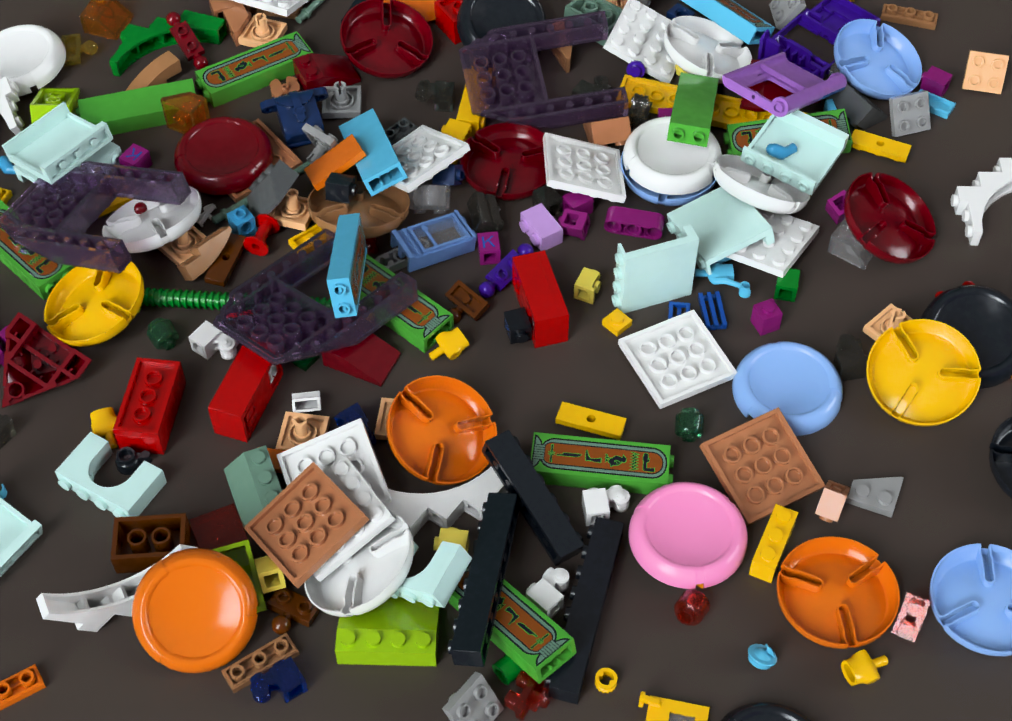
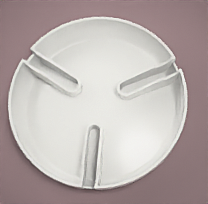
[663,16,752,84]
[0,24,66,96]
[623,116,722,195]
[713,154,810,214]
[102,185,202,253]
[304,511,414,617]

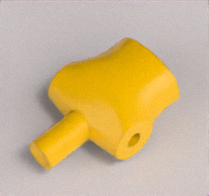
[428,327,470,360]
[90,407,117,449]
[841,649,889,686]

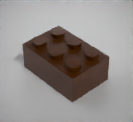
[110,513,191,574]

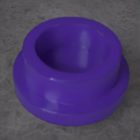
[626,60,646,78]

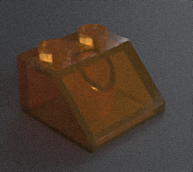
[80,0,133,40]
[160,92,210,134]

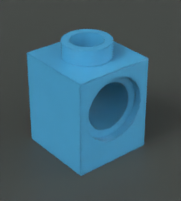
[226,205,257,237]

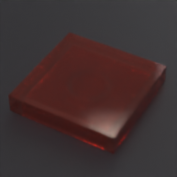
[189,503,248,550]

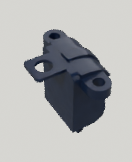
[260,87,329,149]

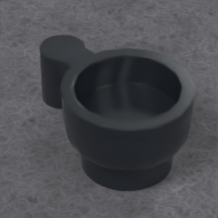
[115,447,152,475]

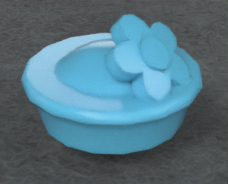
[748,644,777,670]

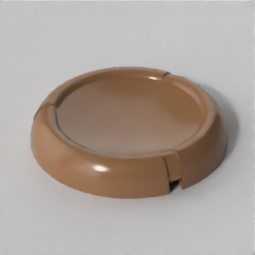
[307,175,410,239]

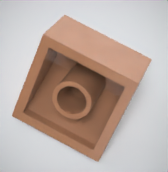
[583,116,631,147]

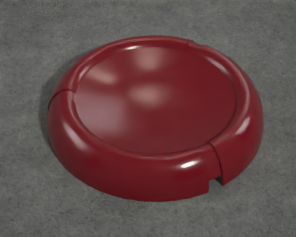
[340,0,433,79]
[174,116,274,195]
[459,122,547,201]
[844,172,936,264]

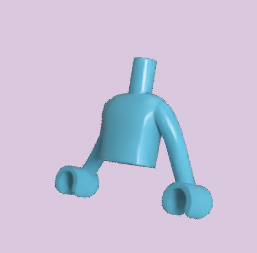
[695,257,751,298]

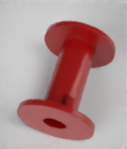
[243,214,280,256]

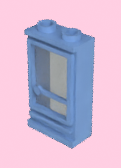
[390,210,477,273]

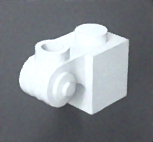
[188,321,240,360]
[581,485,630,526]
[526,567,570,619]

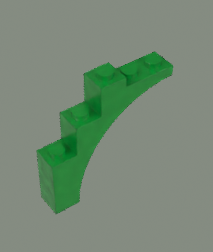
[109,10,228,77]

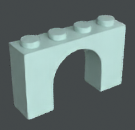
[55,432,167,518]
[391,541,472,608]

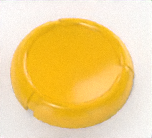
[44,255,145,347]
[866,319,981,427]

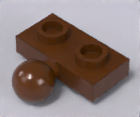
[445,280,490,324]
[267,588,321,635]

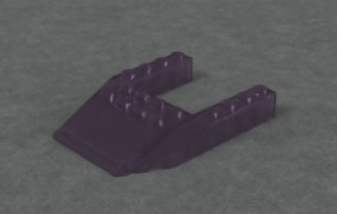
[459,11,629,128]
[0,161,191,273]
[213,228,418,365]

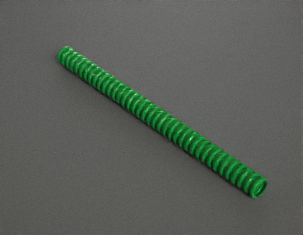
[141,287,361,318]

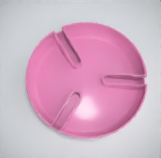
[628,482,748,589]

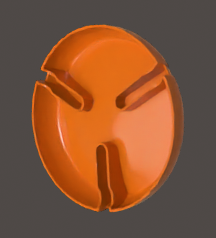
[386,375,497,486]
[776,536,900,649]
[132,548,258,673]

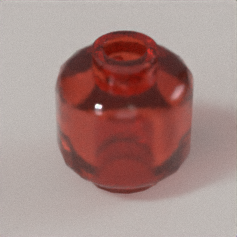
[674,589,710,626]

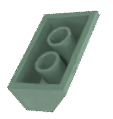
[564,0,623,46]
[224,445,282,531]

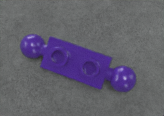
[479,243,534,298]

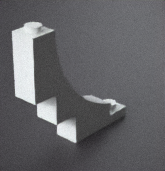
[385,467,508,537]

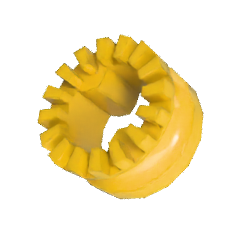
[595,668,618,694]

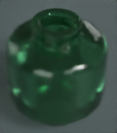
[147,318,179,351]
[675,408,704,442]

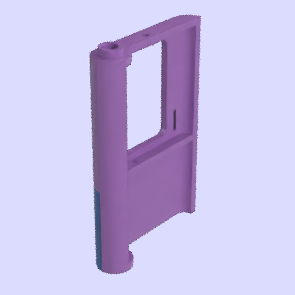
[722,52,847,117]

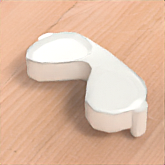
[196,203,217,227]

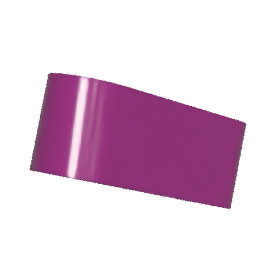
[604,206,665,240]

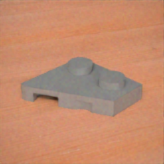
[846,477,904,518]

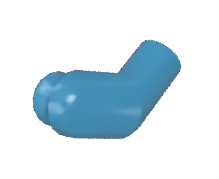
[766,143,797,160]
[0,155,16,174]

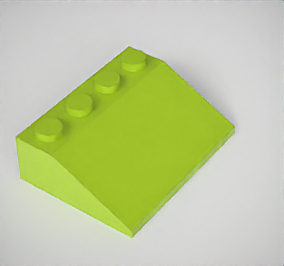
[335,597,440,666]

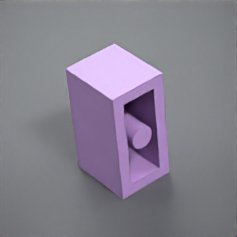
[519,203,563,251]

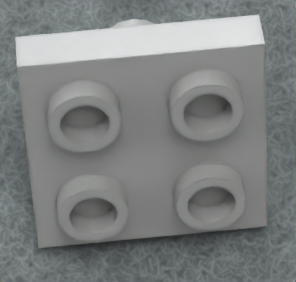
[769,0,806,30]
[322,81,362,119]
[889,90,931,137]
[302,123,339,164]
[442,671,504,721]

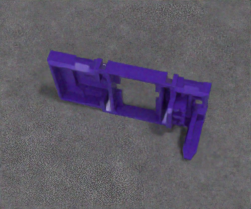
[757,0,881,79]

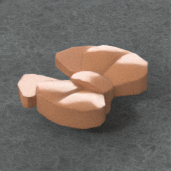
[269,76,301,98]

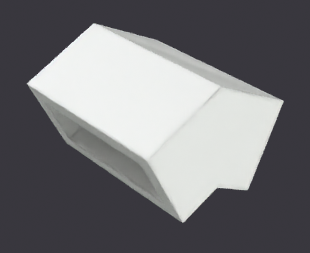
[292,391,322,413]

